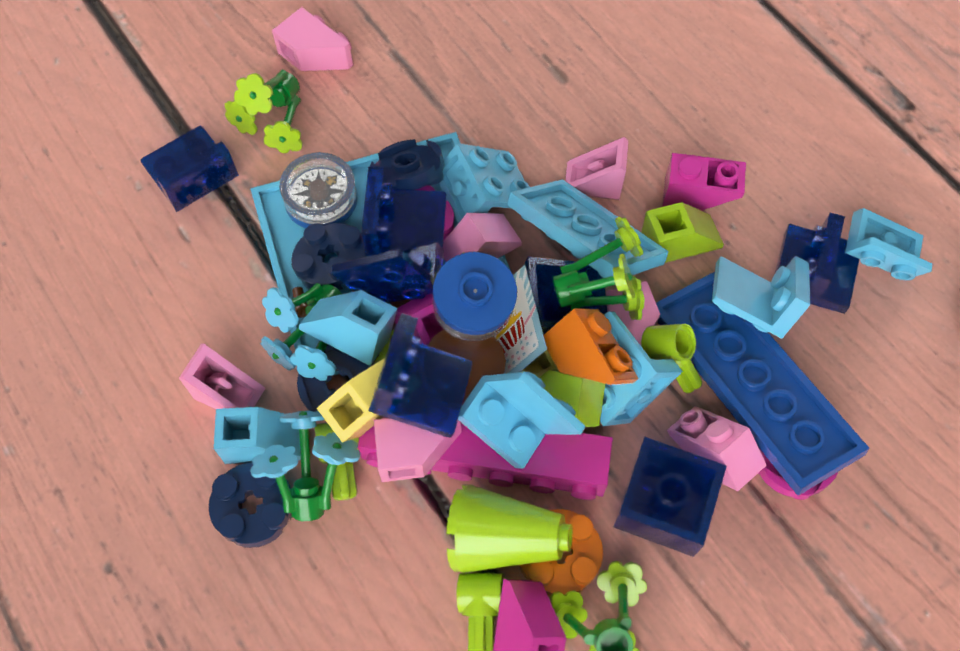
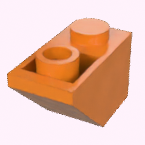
[544,308,639,385]

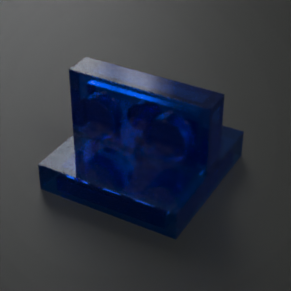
[775,212,860,314]

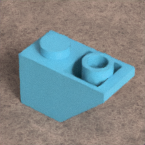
[299,290,398,366]
[214,407,301,464]

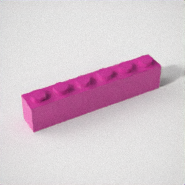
[358,405,613,500]

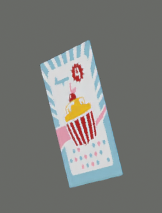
[490,265,547,374]

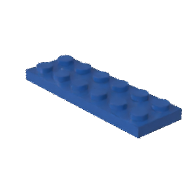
[656,272,869,496]

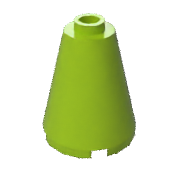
[447,484,573,573]

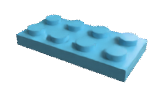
[507,179,669,278]

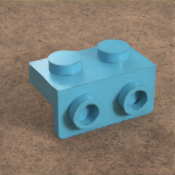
[845,208,933,280]

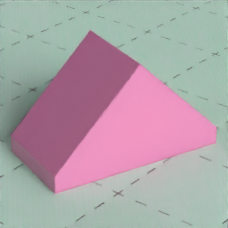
[565,137,628,200]
[439,213,522,262]
[179,344,265,409]

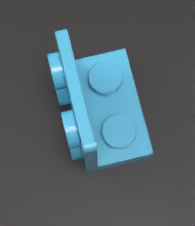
[439,143,530,223]
[712,256,810,339]
[600,312,683,426]
[455,371,585,469]

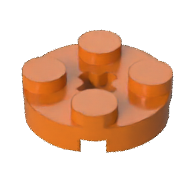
[519,509,603,596]

